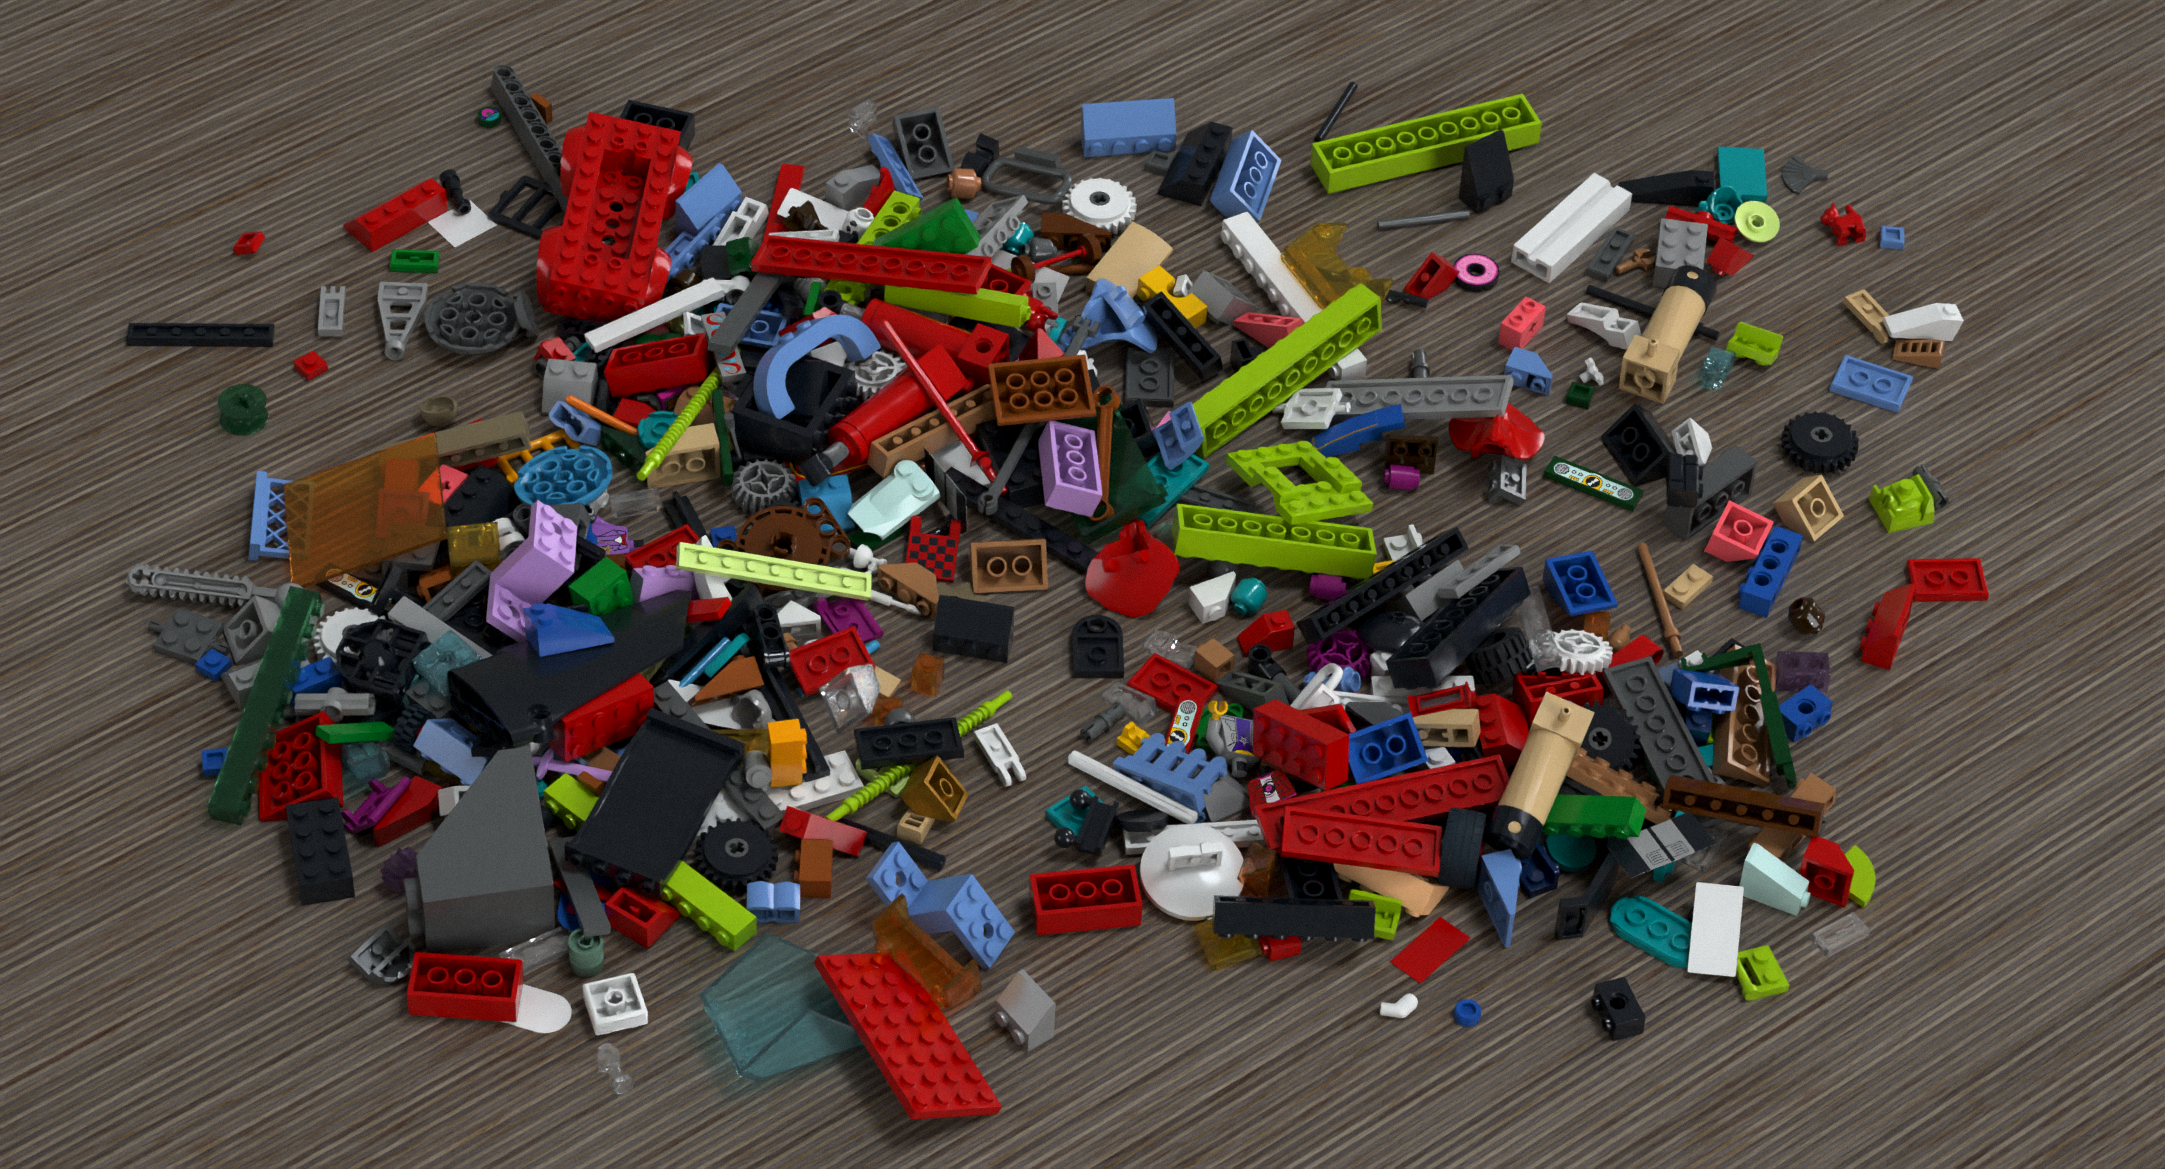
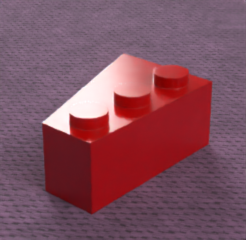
[1512,671,1603,726]

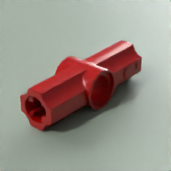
[1665,206,1737,243]

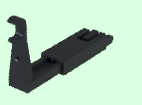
[650,578,764,688]

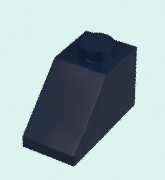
[1682,704,1712,747]

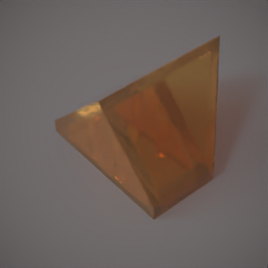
[1237,840,1276,897]

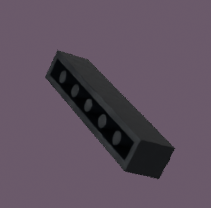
[1212,895,1376,942]

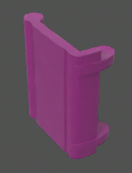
[814,597,884,644]
[341,776,412,834]

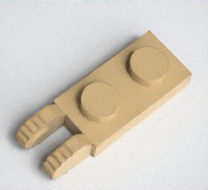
[1843,289,1896,344]

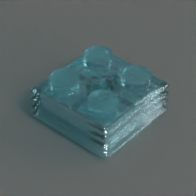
[412,630,482,697]

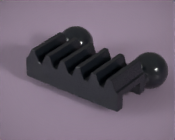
[1054,789,1119,857]

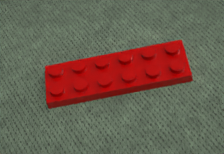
[1280,806,1442,877]

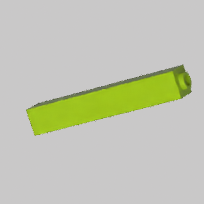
[884,285,1031,328]

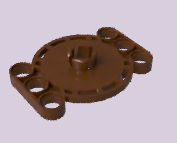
[716,497,850,597]

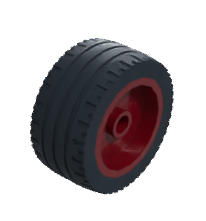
[1437,808,1487,890]

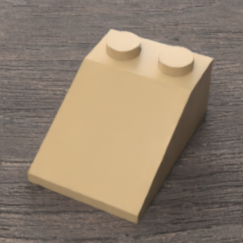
[646,423,720,490]

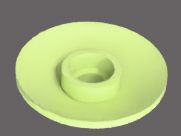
[1734,201,1780,243]

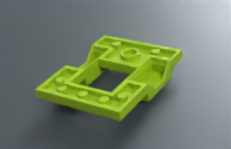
[1225,441,1374,525]

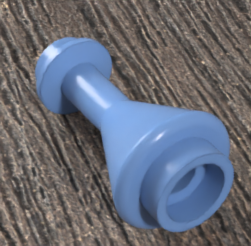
[1303,666,1361,693]

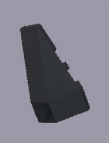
[1618,170,1714,207]

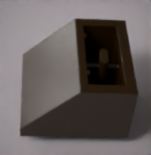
[1385,435,1438,474]

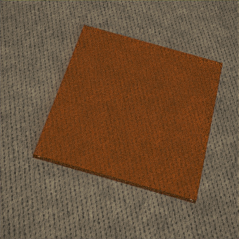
[284,432,447,588]

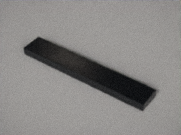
[127,323,275,347]

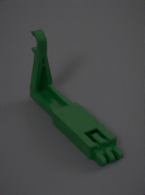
[1681,643,1797,789]

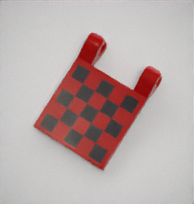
[906,516,961,582]

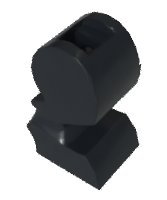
[960,133,1000,178]

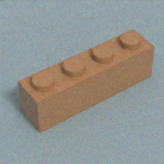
[1747,773,1837,862]

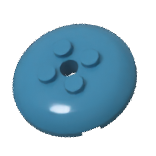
[514,445,613,506]

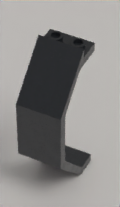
[1554,776,1620,941]

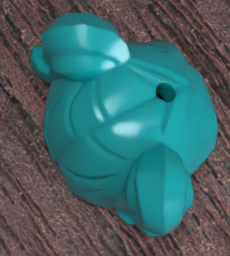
[1695,186,1743,225]

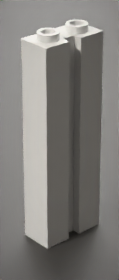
[1511,173,1632,283]

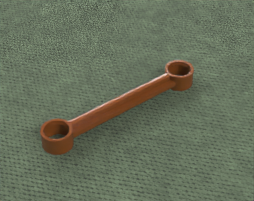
[1088,385,1120,526]

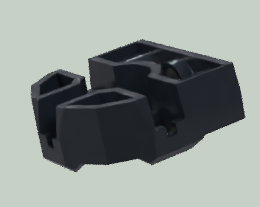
[336,619,430,706]

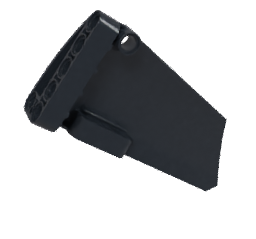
[447,590,692,749]

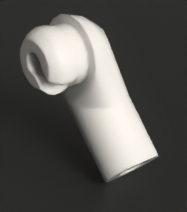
[1380,993,1418,1018]

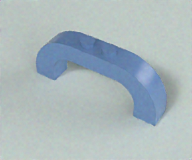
[753,314,881,419]

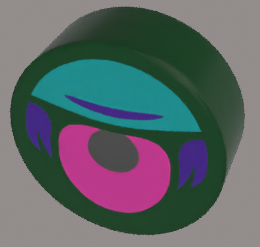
[478,106,501,128]

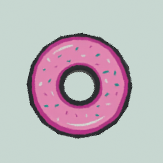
[1454,254,1500,292]

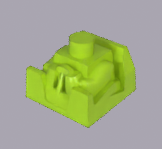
[1869,474,1934,533]

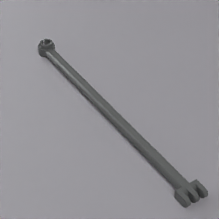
[978,316,1101,515]

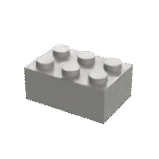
[1653,218,1708,288]

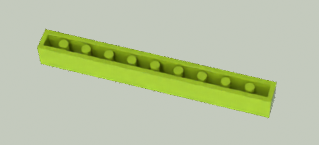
[544,773,757,952]

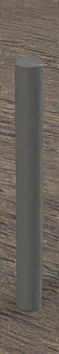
[1377,209,1469,230]

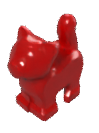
[1820,203,1866,246]
[1019,292,1058,333]

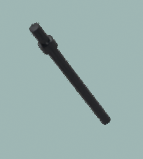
[1586,285,1720,341]

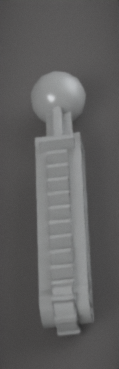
[126,564,307,614]

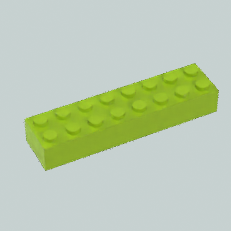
[1171,503,1377,580]

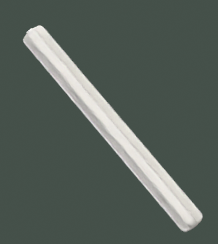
[1068,750,1198,824]

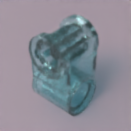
[1701,345,1736,390]

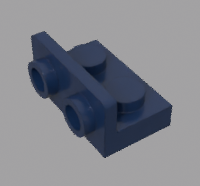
[1518,842,1560,899]

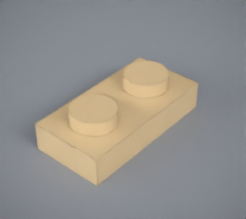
[1663,564,1713,609]

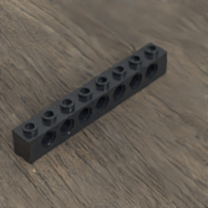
[1296,527,1469,644]

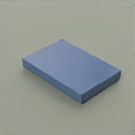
[1830,355,1913,413]

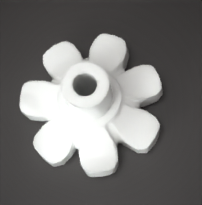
[1580,357,1604,386]

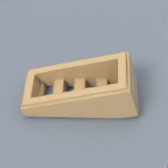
[897,808,935,845]

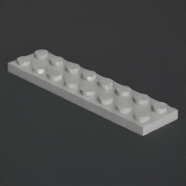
[1326,375,1514,422]

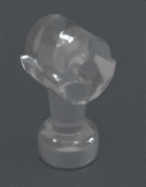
[597,1043,634,1094]

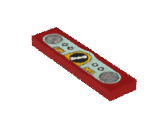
[1165,693,1206,771]

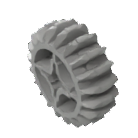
[731,458,798,515]

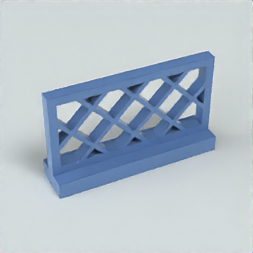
[248,471,316,561]

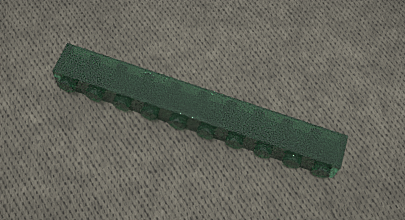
[207,586,325,825]

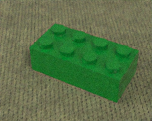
[873,197,980,254]

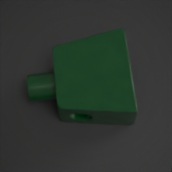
[726,237,760,283]

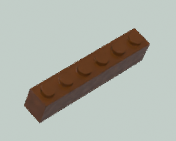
[1662,775,1825,837]

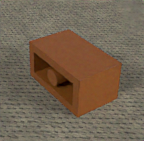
[794,839,833,898]

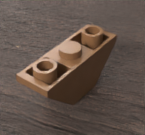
[878,563,939,620]

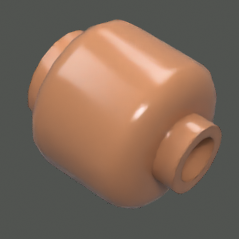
[946,168,981,199]

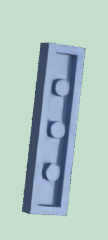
[867,133,924,202]

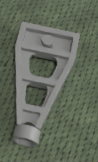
[377,282,428,360]

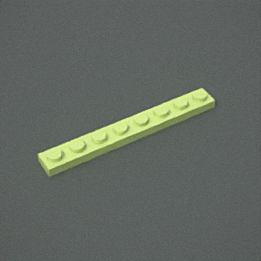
[676,542,872,601]

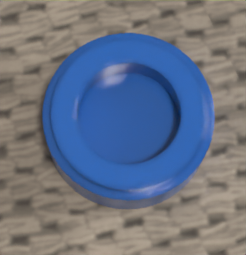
[1454,999,1481,1026]

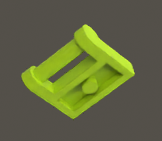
[1736,945,1789,1001]

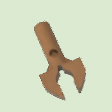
[1615,248,1656,275]

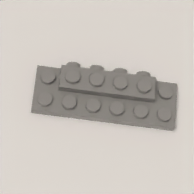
[964,195,1028,257]

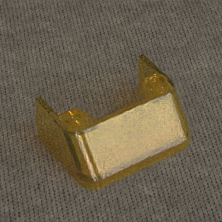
[1280,222,1394,310]

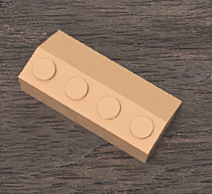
[1333,863,1449,918]

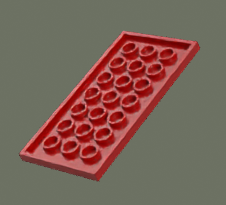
[814,952,1002,1120]

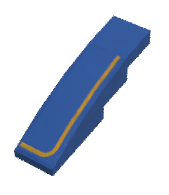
[1309,404,1406,457]

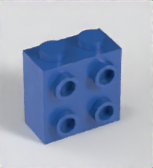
[1669,669,1739,714]

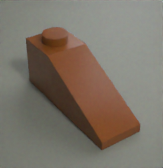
[687,655,764,707]

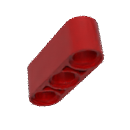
[1595,635,1664,686]

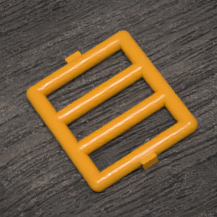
[497,428,580,487]

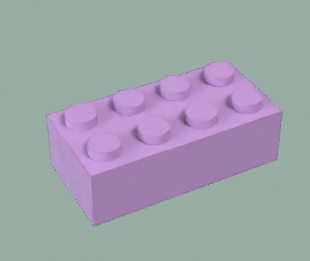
[1038,421,1103,517]

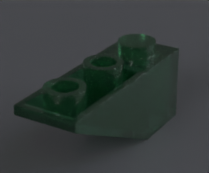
[600,426,650,483]

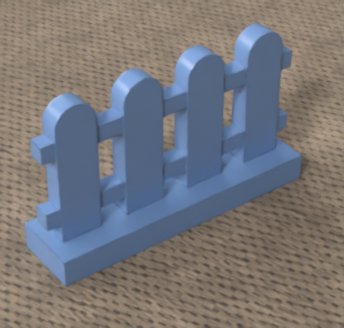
[1113,733,1227,813]

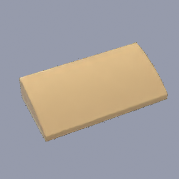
[1086,222,1173,300]

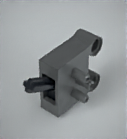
[502,503,606,572]

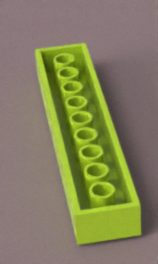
[1310,94,1542,194]
[1193,283,1382,459]

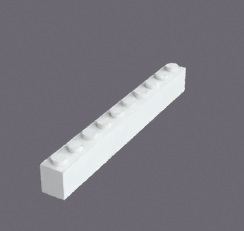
[1221,212,1367,381]

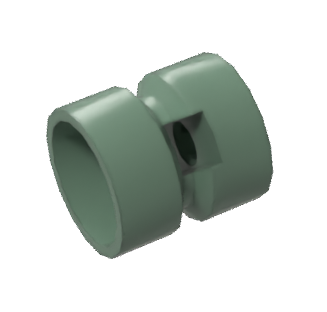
[568,928,604,978]

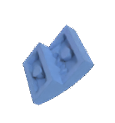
[1154,401,1204,470]

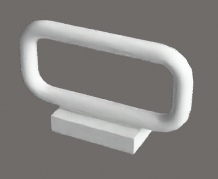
[1290,663,1343,710]

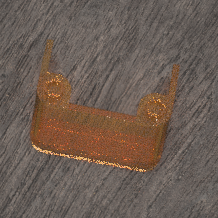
[871,893,982,1008]

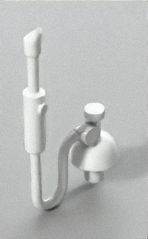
[840,544,921,615]

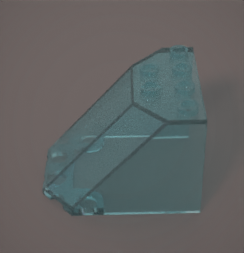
[699,933,865,1082]

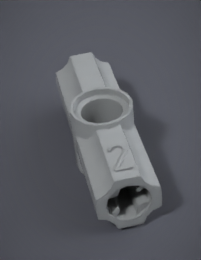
[295,687,376,722]

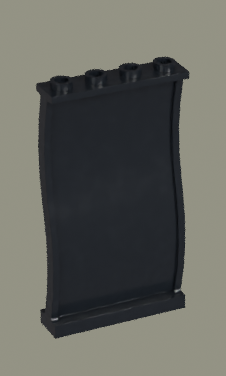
[564,708,745,898]

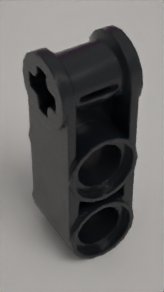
[751,603,790,671]

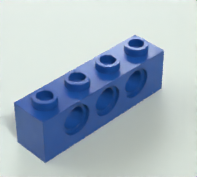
[1737,526,1803,618]

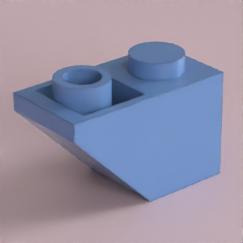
[1504,347,1553,396]

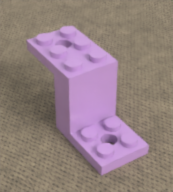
[486,500,577,642]

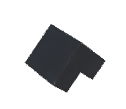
[1230,338,1262,373]

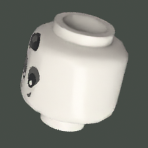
[842,208,874,240]

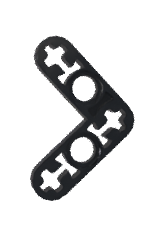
[557,318,624,377]

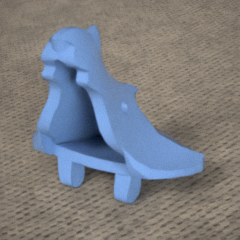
[1058,278,1158,354]

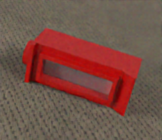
[1407,682,1479,717]

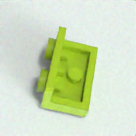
[1726,322,1783,366]
[1349,889,1402,941]

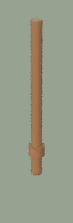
[1637,543,1683,658]

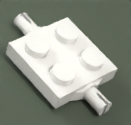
[1272,388,1351,429]

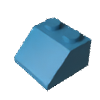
[798,475,855,533]

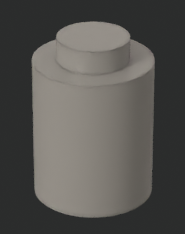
[742,750,772,788]

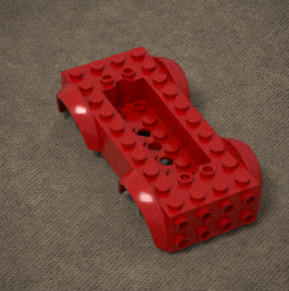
[536,112,693,322]

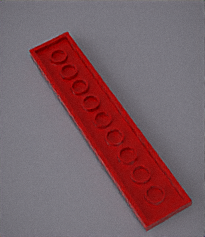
[750,235,992,294]
[1253,754,1510,855]

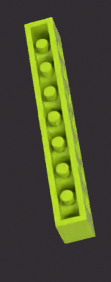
[824,190,922,306]

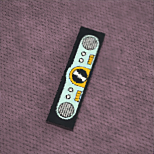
[315,564,395,621]

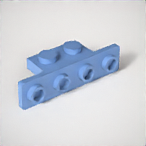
[664,217,722,288]

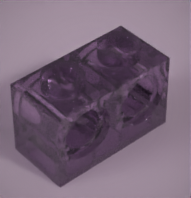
[1775,651,1831,692]

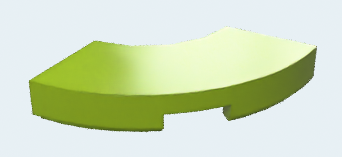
[1845,845,1876,908]

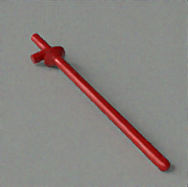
[879,320,1008,496]

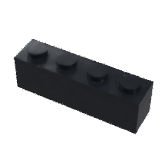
[1143,291,1223,383]

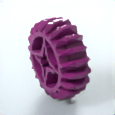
[1306,627,1374,683]

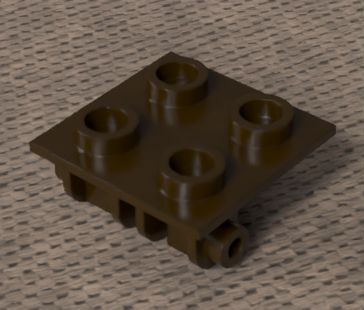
[781,200,829,232]

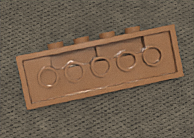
[1566,747,1675,824]

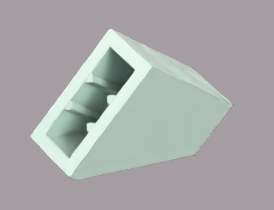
[1739,843,1811,916]

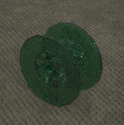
[218,384,269,436]

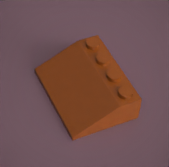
[988,354,1096,426]

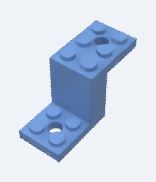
[866,842,1015,970]

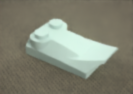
[847,460,941,540]

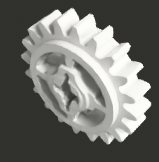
[843,349,906,400]
[1542,629,1613,675]

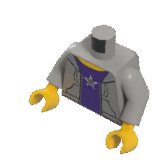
[1206,701,1262,778]

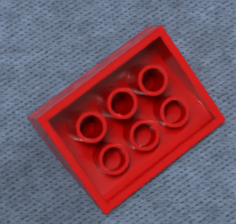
[257,711,344,822]

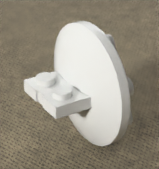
[1140,824,1245,921]

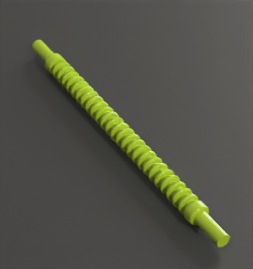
[637,345,742,480]
[824,690,1012,821]

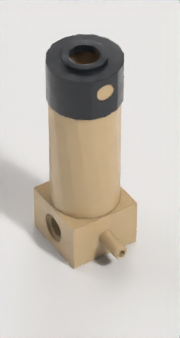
[1619,265,1717,404]
[1483,692,1595,859]

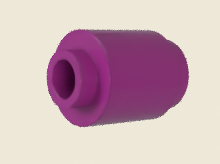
[1383,465,1420,491]
[1309,574,1346,601]

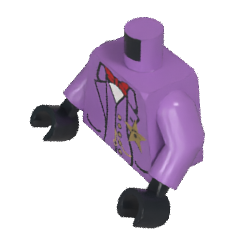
[581,504,644,570]

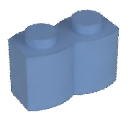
[548,400,605,446]
[747,881,800,923]

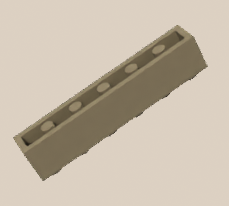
[379,411,531,476]

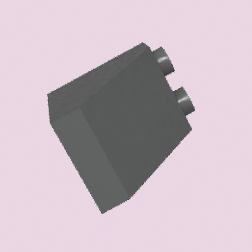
[404,746,555,953]

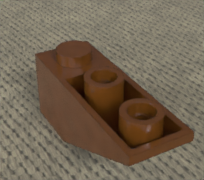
[1040,212,1111,252]

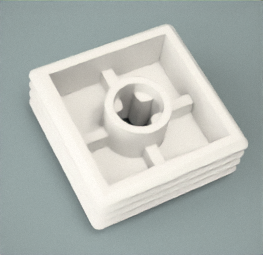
[582,973,648,1035]

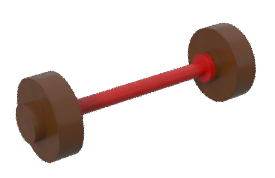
[1011,233,1102,284]

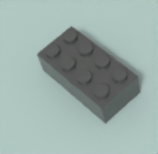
[1663,446,1758,542]

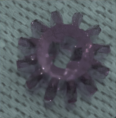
[380,847,418,894]

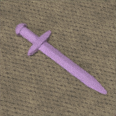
[532,748,613,782]

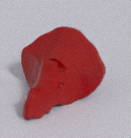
[1448,404,1545,461]
[1085,519,1180,617]

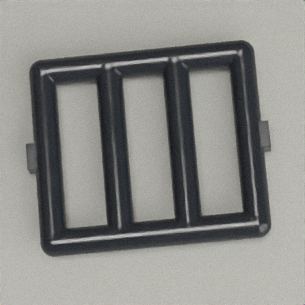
[488,175,563,240]

